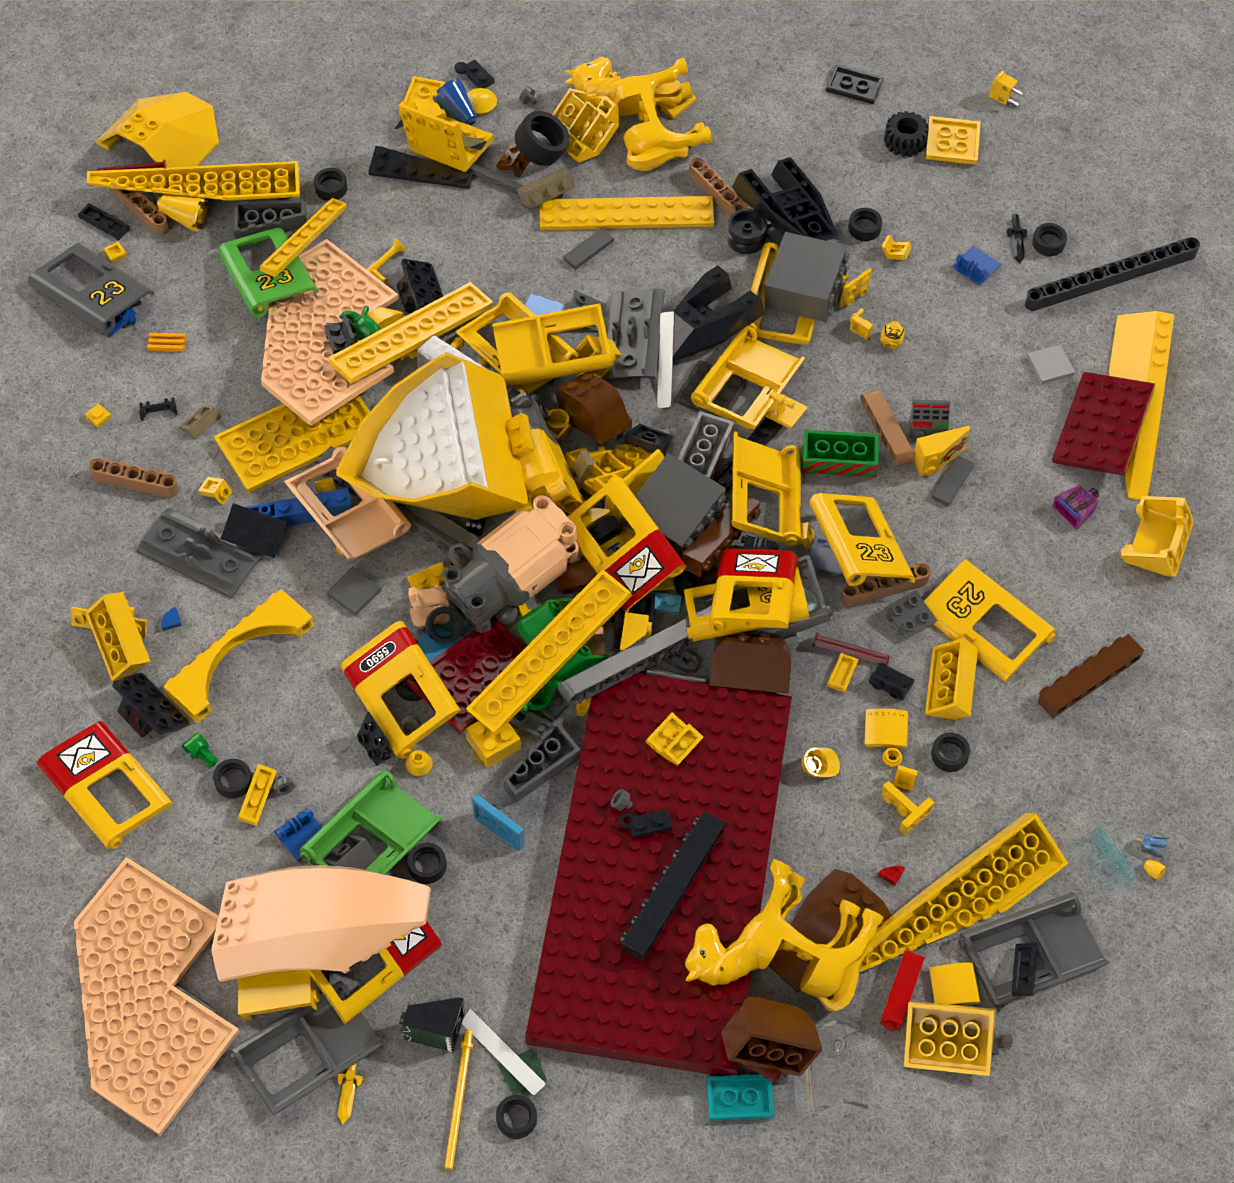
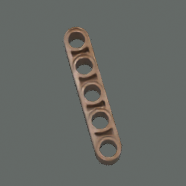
[689,157,748,217]
[110,188,169,235]
[860,389,914,466]
[89,458,179,498]
[841,563,931,607]

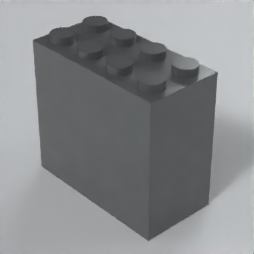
[764,232,849,322]
[625,453,726,559]

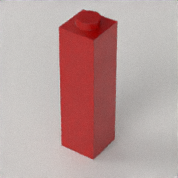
[880,950,925,1031]

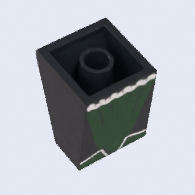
[399,997,465,1052]

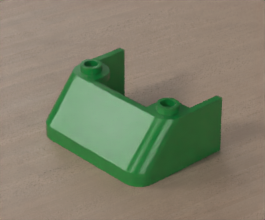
[516,598,609,681]

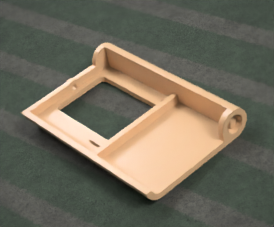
[284,447,411,561]

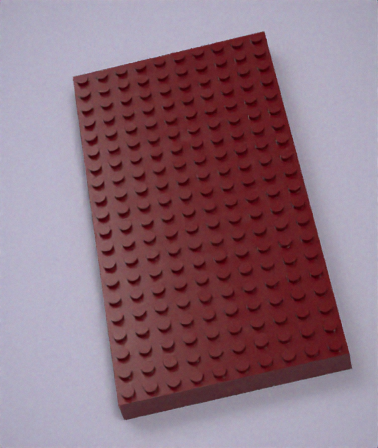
[525,673,792,1076]

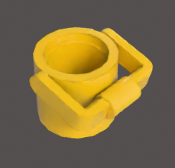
[546,408,571,441]

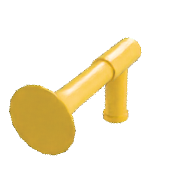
[364,238,406,283]

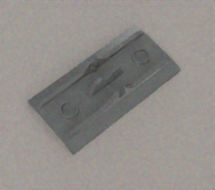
[602,289,665,381]
[136,508,263,598]

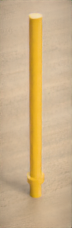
[444,1030,473,1170]

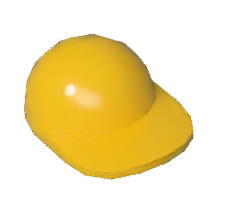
[801,748,840,778]

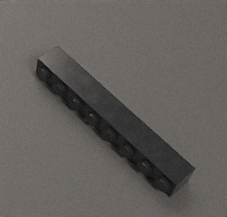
[620,811,726,963]

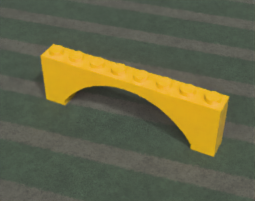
[164,589,314,724]

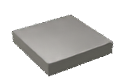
[1027,344,1075,385]

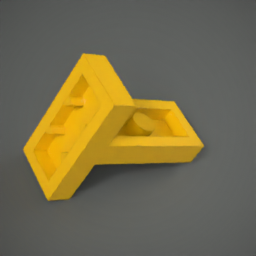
[881,781,935,835]

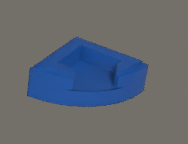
[161,607,182,631]

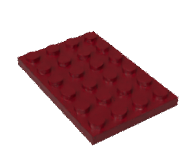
[1052,372,1155,476]
[406,617,526,735]

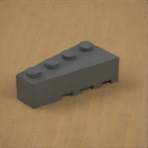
[234,200,307,239]
[504,720,581,803]

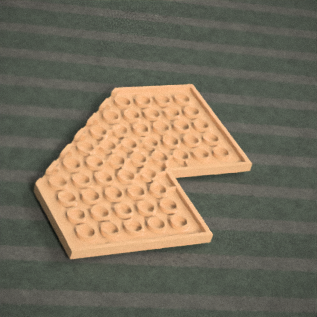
[261,239,398,426]
[74,857,240,1136]

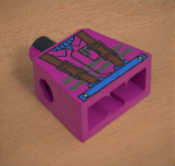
[1052,485,1100,530]

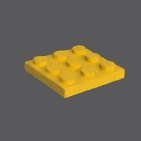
[926,116,980,165]

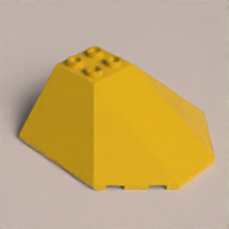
[96,92,219,167]

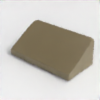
[179,404,221,440]

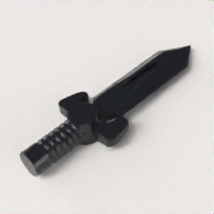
[1006,214,1027,264]

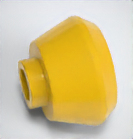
[405,750,433,776]

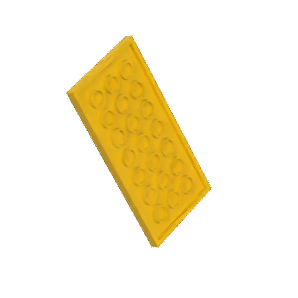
[214,395,370,493]

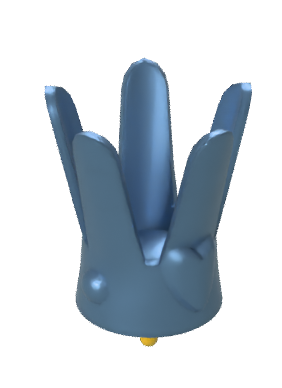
[1137,833,1169,858]

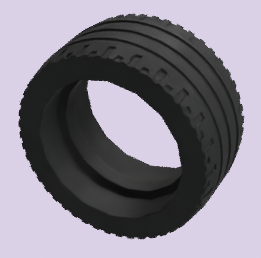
[514,111,570,166]

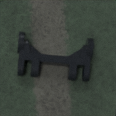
[139,397,178,421]

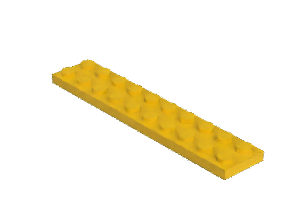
[540,196,714,230]
[328,282,493,384]
[466,569,632,735]

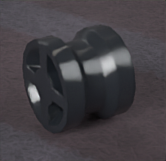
[466,518,485,536]

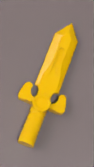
[338,1063,363,1125]

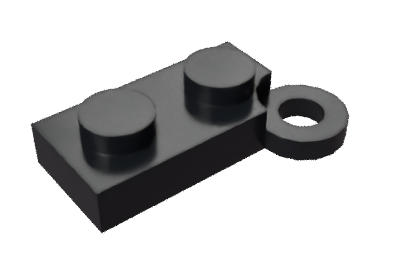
[619,809,672,840]

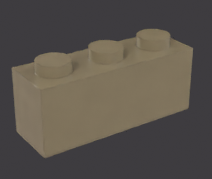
[517,169,575,208]

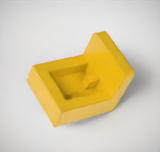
[882,235,912,260]

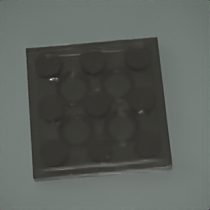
[674,360,748,419]

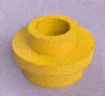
[882,748,903,767]

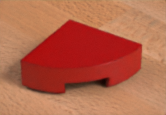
[878,865,905,886]

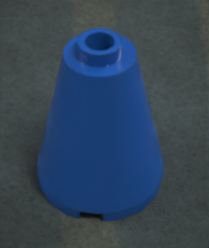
[433,78,477,126]

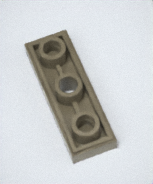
[570,450,594,491]

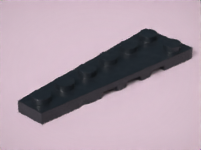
[368,146,473,189]

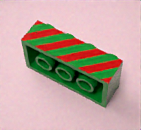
[802,430,879,477]

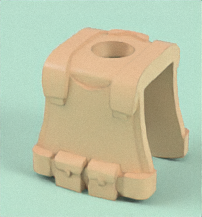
[408,585,450,631]

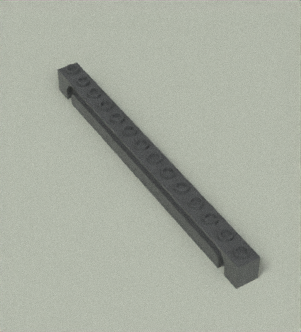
[317,446,482,558]

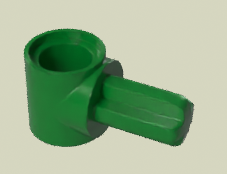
[182,732,218,767]

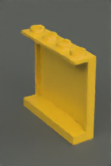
[238,970,320,1021]

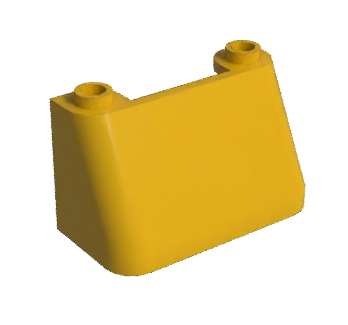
[1121,496,1193,577]

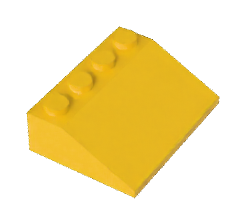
[904,1001,996,1076]

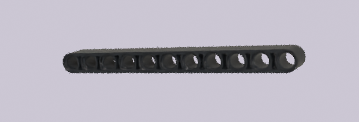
[1025,237,1200,311]

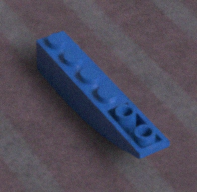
[246,488,352,526]

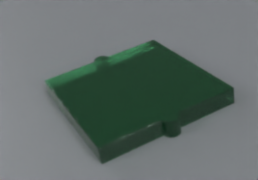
[498,1049,547,1095]

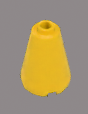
[157,194,208,233]

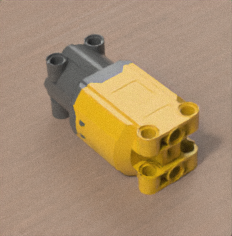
[509,390,586,514]

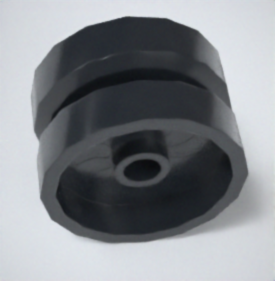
[728,209,767,254]

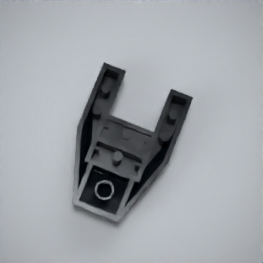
[732,157,838,241]
[658,265,765,362]

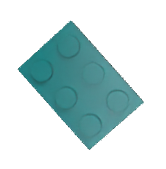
[706,1074,774,1121]

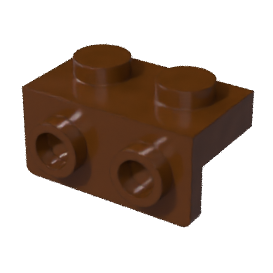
[496,142,530,177]

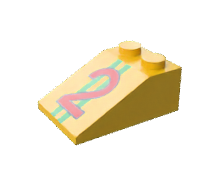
[914,426,971,476]

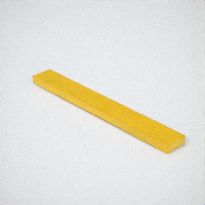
[260,198,347,277]

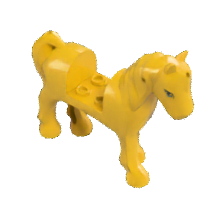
[566,57,712,171]
[685,859,884,1013]

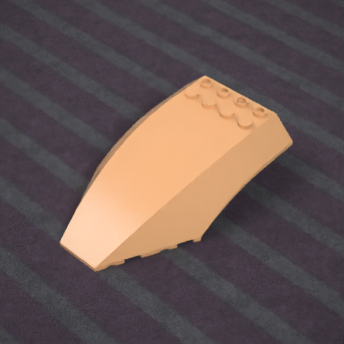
[211,865,431,982]

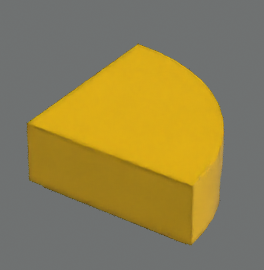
[576,697,591,717]

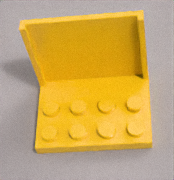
[398,101,494,172]

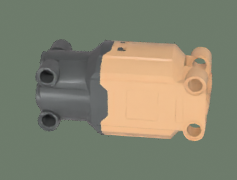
[442,496,580,633]

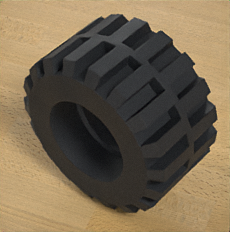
[884,111,929,157]

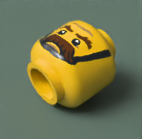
[880,321,905,349]

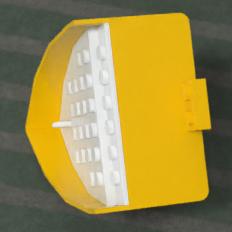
[336,352,535,520]

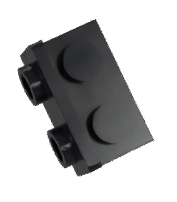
[324,314,357,355]
[869,662,915,701]

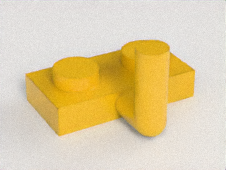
[407,562,445,589]

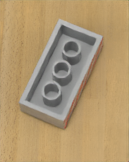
[678,411,734,480]

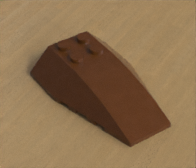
[768,869,892,993]

